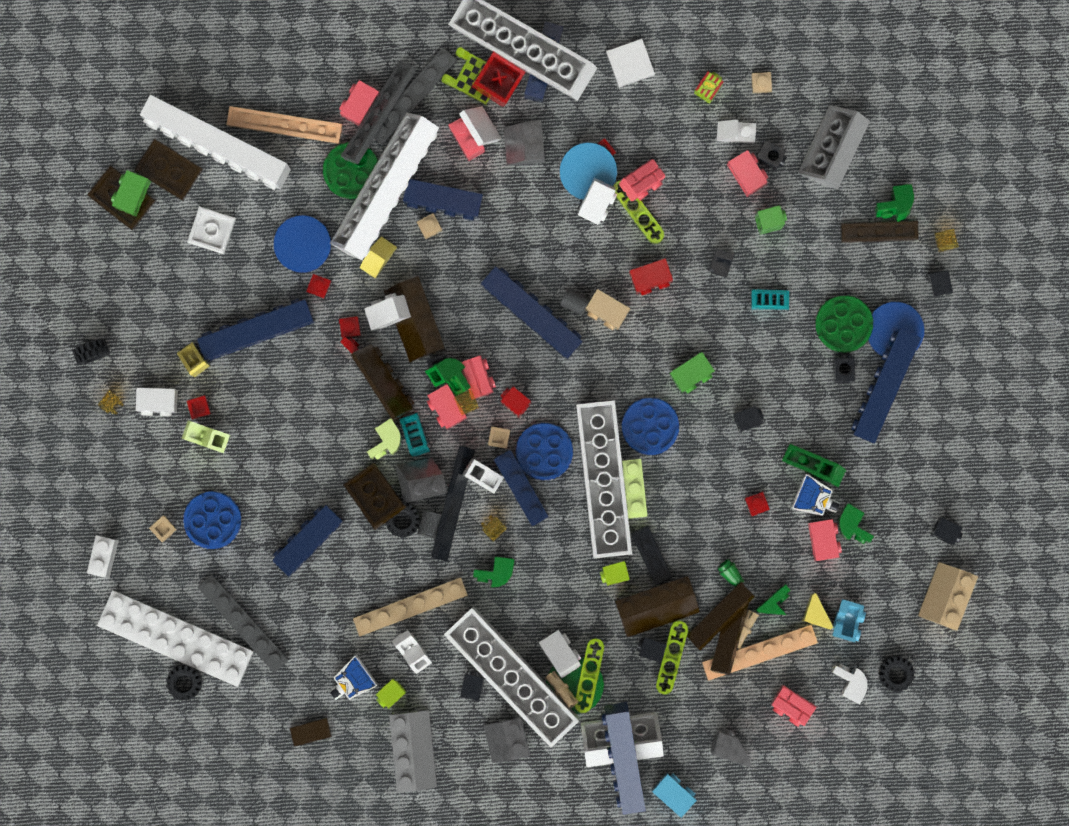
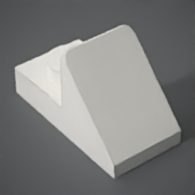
[717,120,756,144]

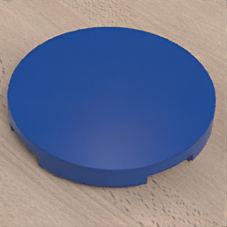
[274,215,331,273]
[868,302,924,356]
[622,398,679,455]
[516,423,573,480]
[184,491,241,549]

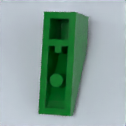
[782,444,846,487]

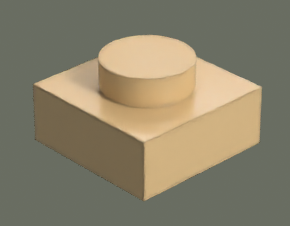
[751,72,772,93]
[417,213,442,239]
[488,426,510,449]
[149,515,177,543]

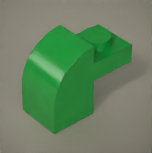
[875,184,914,222]
[425,358,471,396]
[838,504,874,544]
[473,557,515,588]

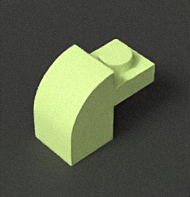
[367,418,401,460]
[181,421,230,453]

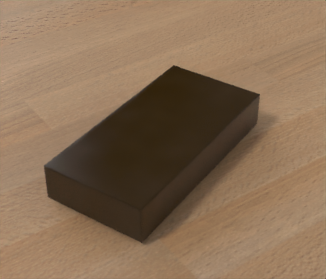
[289,718,332,747]

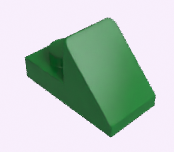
[755,584,791,615]

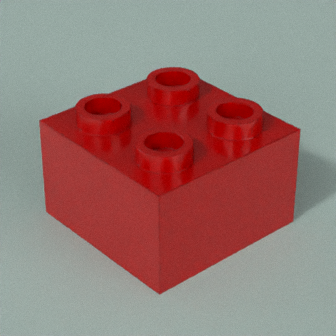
[471,51,526,107]

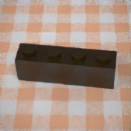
[384,276,446,363]
[350,344,414,422]
[615,576,700,638]

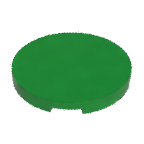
[323,142,378,199]
[815,295,873,353]
[546,656,604,714]

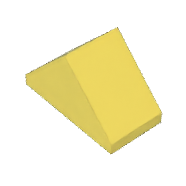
[360,237,397,279]
[177,342,210,377]
[802,593,834,630]

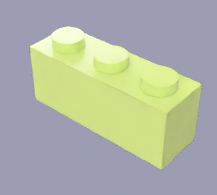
[622,459,647,519]

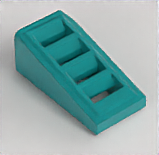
[751,289,789,310]
[400,413,430,457]

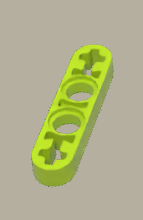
[613,181,664,244]
[656,621,688,694]
[575,638,604,713]

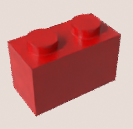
[629,258,673,296]
[501,387,531,418]

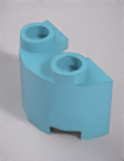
[832,599,866,642]

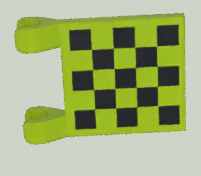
[441,47,489,105]

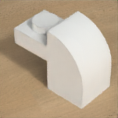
[462,458,504,493]
[392,630,432,674]
[831,664,868,704]

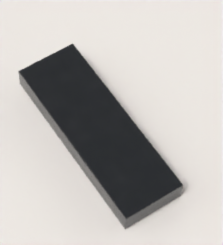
[631,525,672,585]

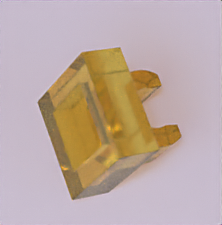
[934,229,959,253]
[98,390,124,415]
[454,390,479,416]
[481,515,507,542]

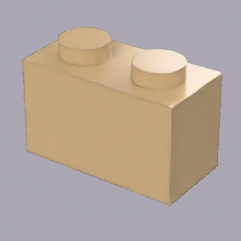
[585,289,630,330]

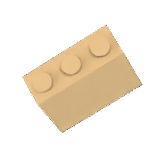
[918,562,978,631]

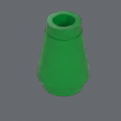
[717,559,744,587]

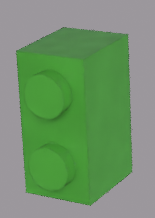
[111,170,151,216]
[755,205,787,235]
[669,352,714,394]

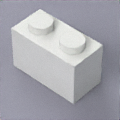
[578,178,617,225]
[364,293,411,330]
[136,388,178,416]
[87,535,119,578]
[539,630,581,678]

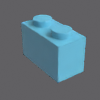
[652,773,697,818]

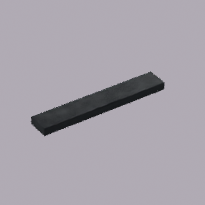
[431,445,475,561]

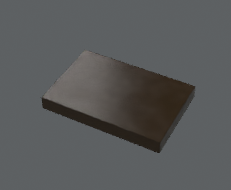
[134,139,203,201]
[87,165,156,231]
[343,462,406,530]

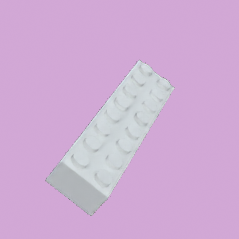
[448,0,597,101]
[140,95,291,190]
[330,112,439,260]
[576,400,632,559]
[444,606,580,747]

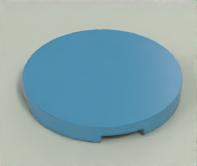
[560,142,617,200]

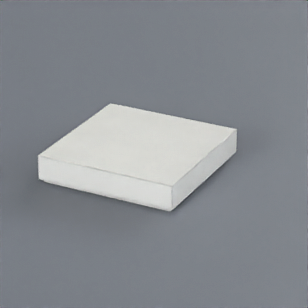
[606,39,655,88]
[459,106,502,146]
[187,206,236,254]

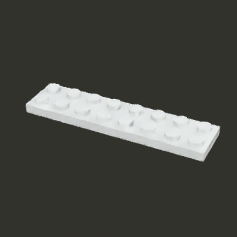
[97,590,254,687]

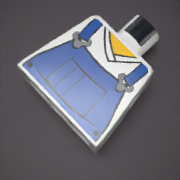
[790,474,840,516]
[329,655,378,700]

